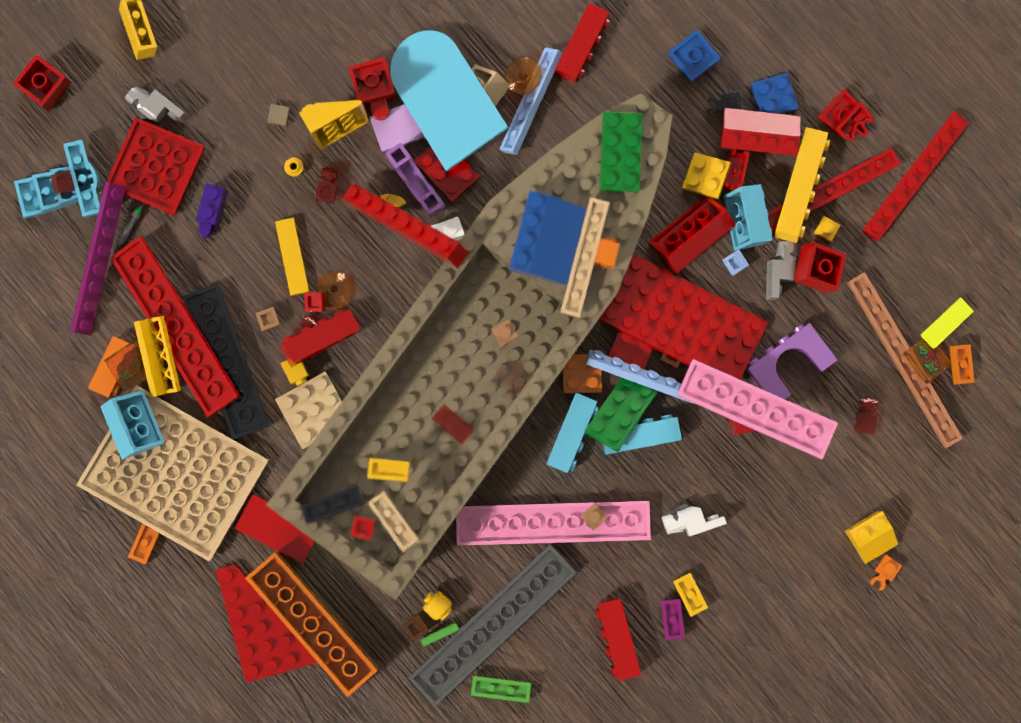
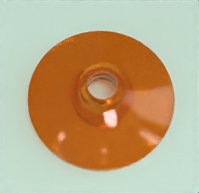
[505,57,541,95]
[316,271,354,309]

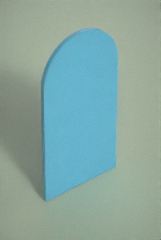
[390,30,509,171]

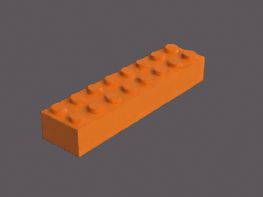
[245,551,379,697]

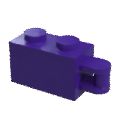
[196,183,228,238]

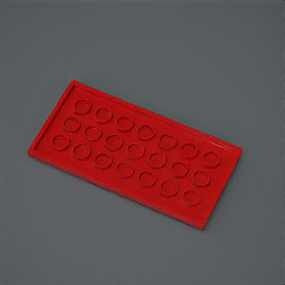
[598,254,768,380]

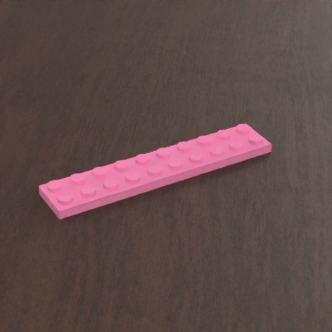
[456,501,651,546]

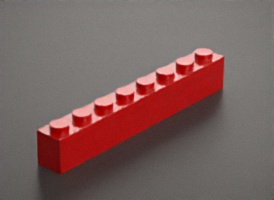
[342,183,469,268]

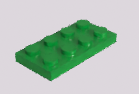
[599,111,643,193]
[585,377,659,452]

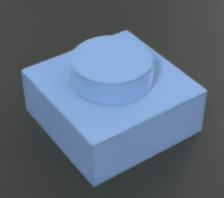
[722,249,749,276]

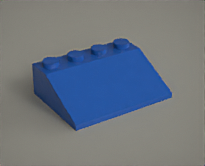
[510,191,587,285]

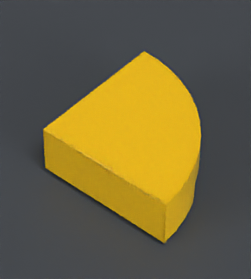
[380,194,406,208]

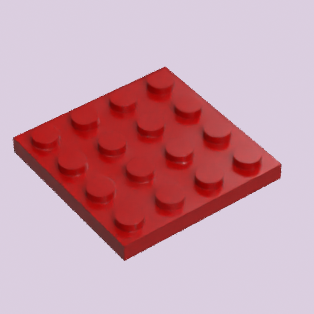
[106,117,206,216]

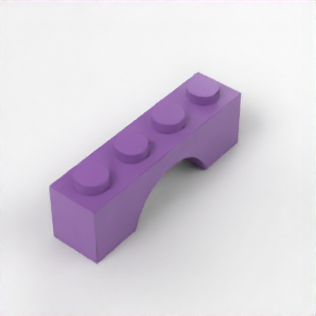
[385,142,445,219]

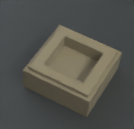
[267,104,290,127]

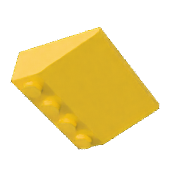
[300,100,369,150]

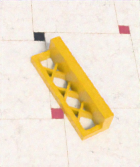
[134,316,181,397]

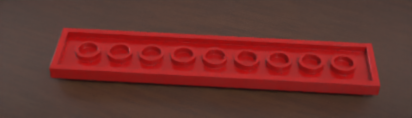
[110,236,240,418]

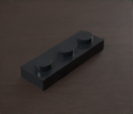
[300,485,365,525]

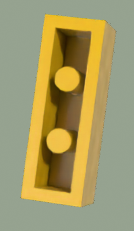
[119,0,157,60]

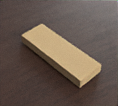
[368,491,419,552]

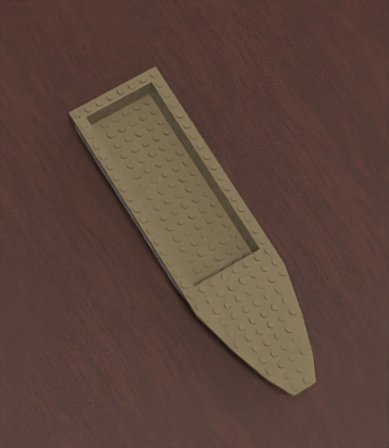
[267,93,672,600]

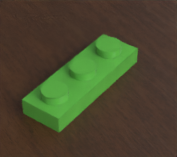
[471,675,531,703]

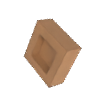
[255,307,281,332]
[491,319,519,347]
[580,503,608,530]

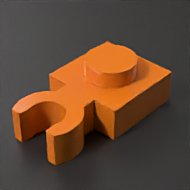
[869,554,902,591]

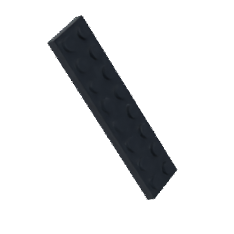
[182,283,270,440]

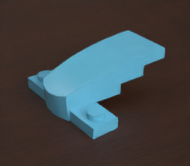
[14,140,101,219]

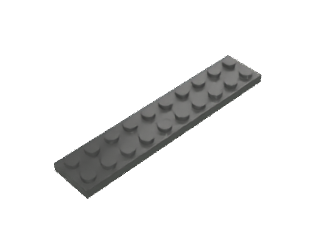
[408,545,577,707]

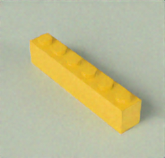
[775,127,830,243]

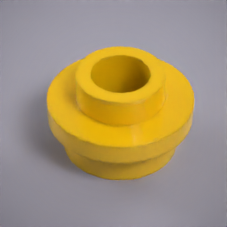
[284,158,304,177]

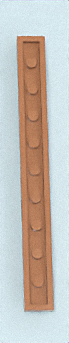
[847,272,963,448]

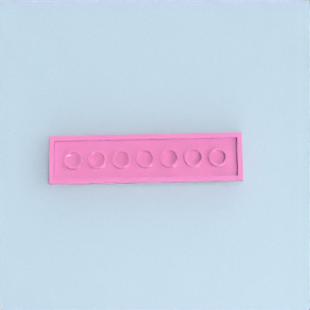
[677,359,838,459]

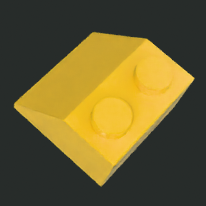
[845,511,898,564]

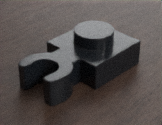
[707,92,741,114]

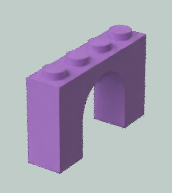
[746,323,837,399]

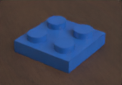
[667,30,721,83]
[750,73,798,114]

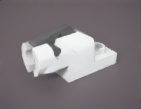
[662,504,727,536]

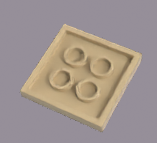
[275,371,342,450]

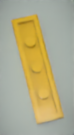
[275,218,310,296]

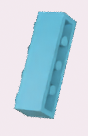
[546,393,599,473]
[603,414,682,455]

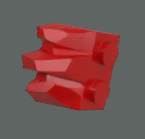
[817,89,874,141]

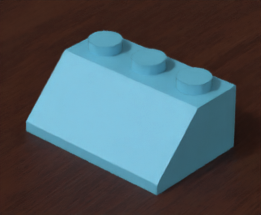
[723,184,772,251]
[100,390,165,460]

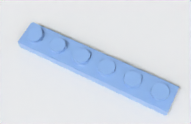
[500,48,563,155]
[586,350,694,404]

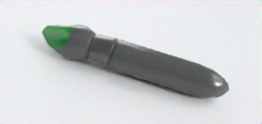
[117,207,142,248]

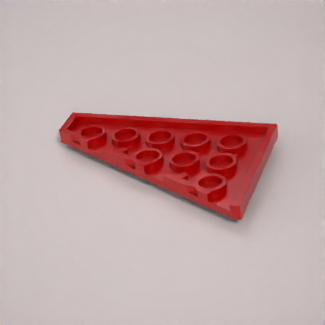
[216,564,318,683]

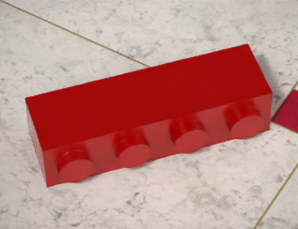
[555,3,611,83]
[280,309,361,367]
[595,598,641,681]

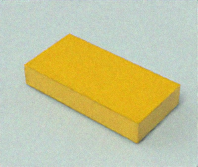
[368,458,410,482]

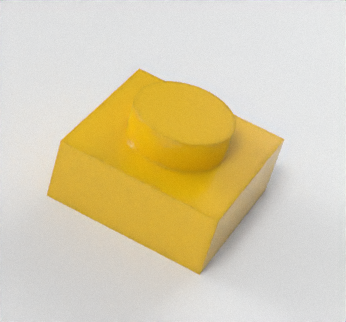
[814,216,841,242]

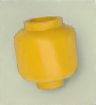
[423,591,452,620]

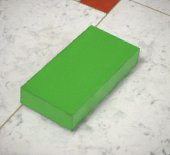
[421,622,460,647]

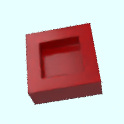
[304,292,326,312]
[351,516,375,540]

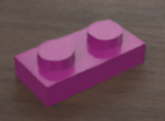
[660,599,685,640]

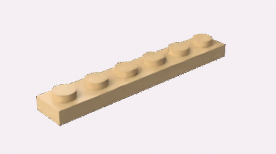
[560,197,610,318]

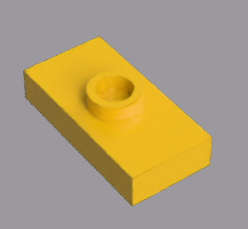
[673,573,708,616]

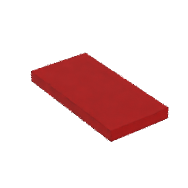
[235,494,315,564]

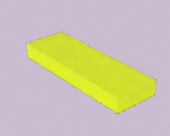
[920,297,974,349]

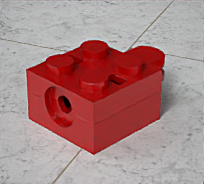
[348,57,396,121]

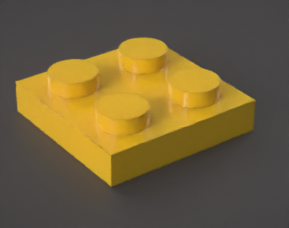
[682,152,731,200]

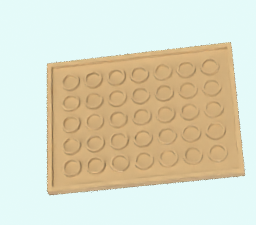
[76,385,270,562]

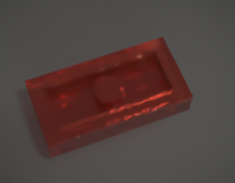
[431,404,475,445]

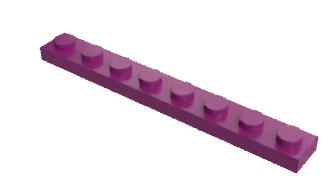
[70,182,126,336]

